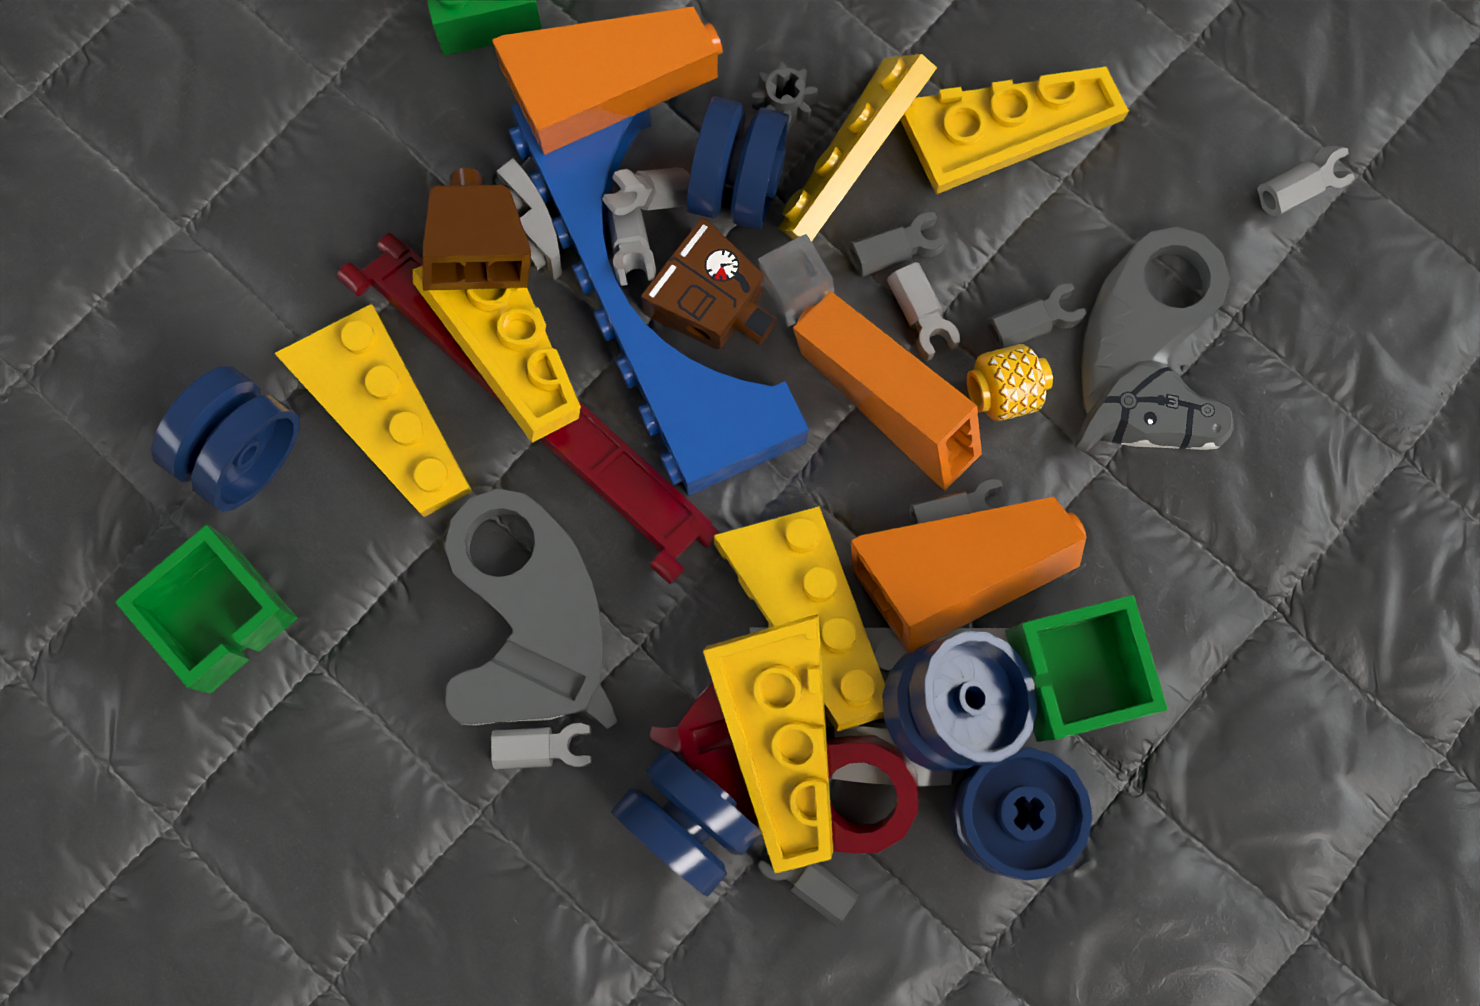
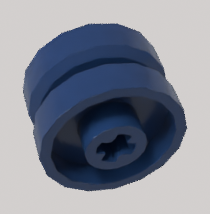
[687,96,789,230]
[151,366,300,512]
[882,631,1037,771]
[610,748,762,897]
[950,748,1093,881]

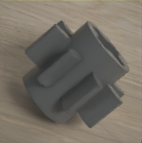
[752,62,818,134]

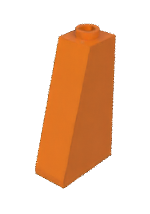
[492,6,723,155]
[793,291,982,491]
[851,496,1086,653]

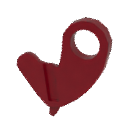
[649,682,919,854]

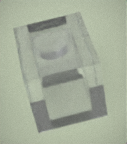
[758,233,834,327]

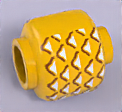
[967,344,1053,421]

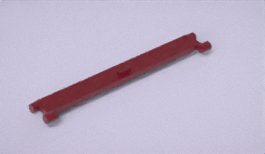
[337,233,721,585]

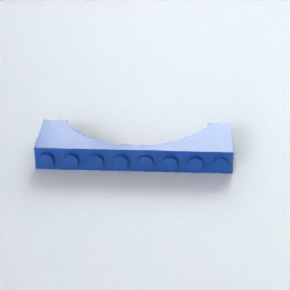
[508,104,809,496]

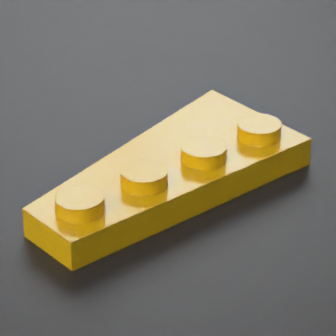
[778,54,937,245]
[900,67,1129,194]
[413,266,581,443]
[275,304,473,517]
[714,506,885,731]
[703,614,833,874]

